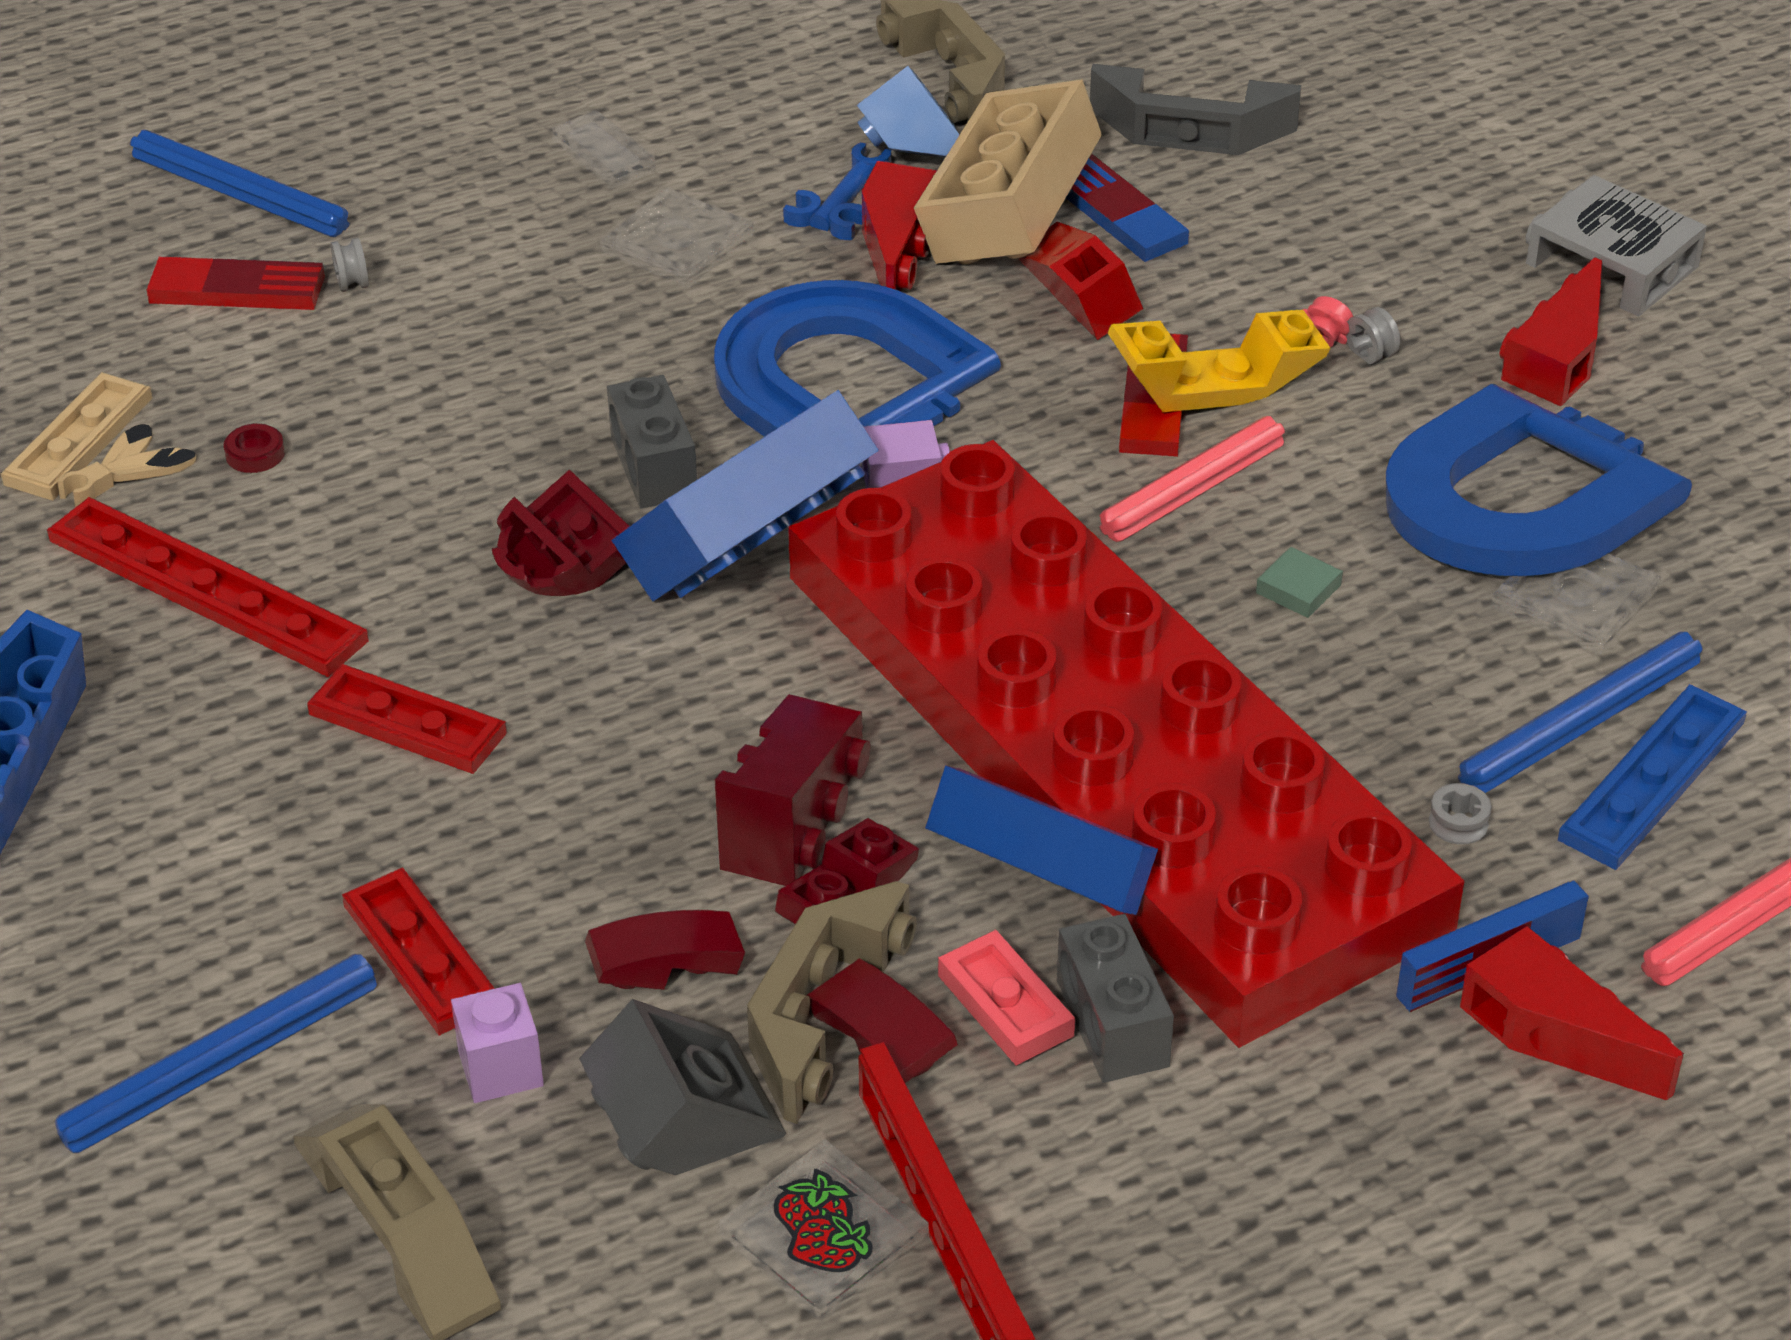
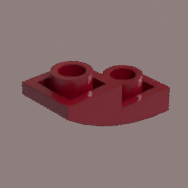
[775,818,919,925]
[585,910,745,990]
[807,958,958,1083]

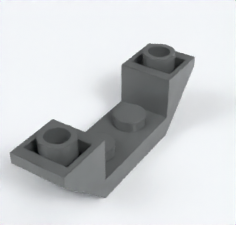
[1090,64,1302,155]

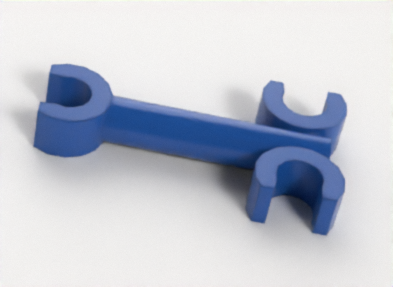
[783,142,891,240]

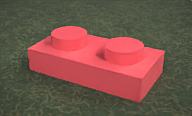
[938,930,1075,1066]

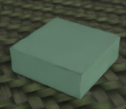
[1256,547,1343,618]

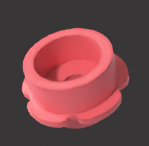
[1302,296,1353,348]

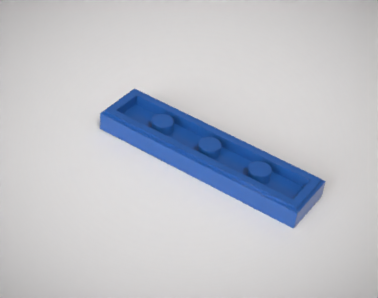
[1558,684,1747,870]
[925,765,1158,915]

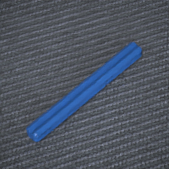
[130,130,350,237]
[1458,632,1703,793]
[55,954,377,1153]

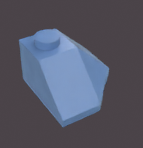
[857,66,960,158]

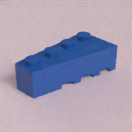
[0,610,86,854]

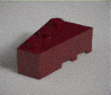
[715,694,870,886]

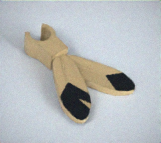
[57,424,196,507]

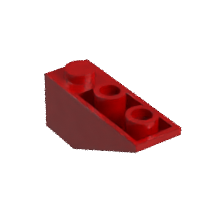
[862,161,937,291]
[1018,221,1144,340]
[1499,257,1602,406]
[1460,926,1684,1100]

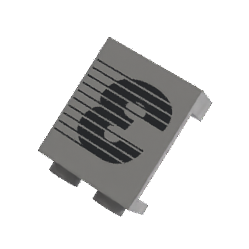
[1526,175,1707,317]

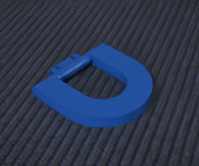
[714,280,1001,437]
[1386,384,1692,576]

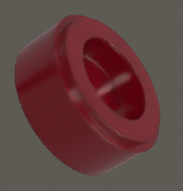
[224,423,285,473]

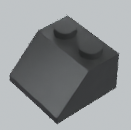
[579,999,786,1175]

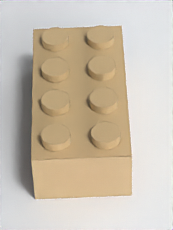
[914,79,1102,264]

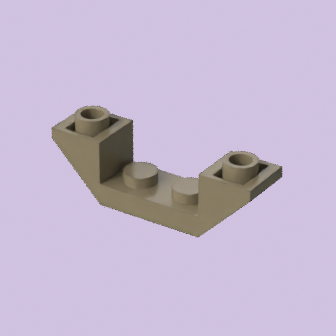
[876,0,1005,127]
[747,881,917,1124]
[293,1104,501,1340]

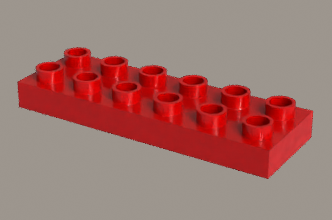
[788,440,1465,1048]

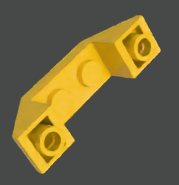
[1108,310,1331,412]

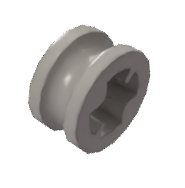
[330,237,369,291]
[1346,307,1400,364]
[1429,783,1492,844]

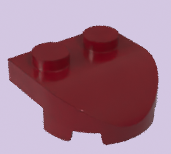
[492,469,630,596]

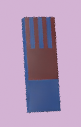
[1066,153,1189,262]
[1396,881,1589,1012]

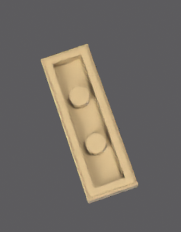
[1,372,152,501]

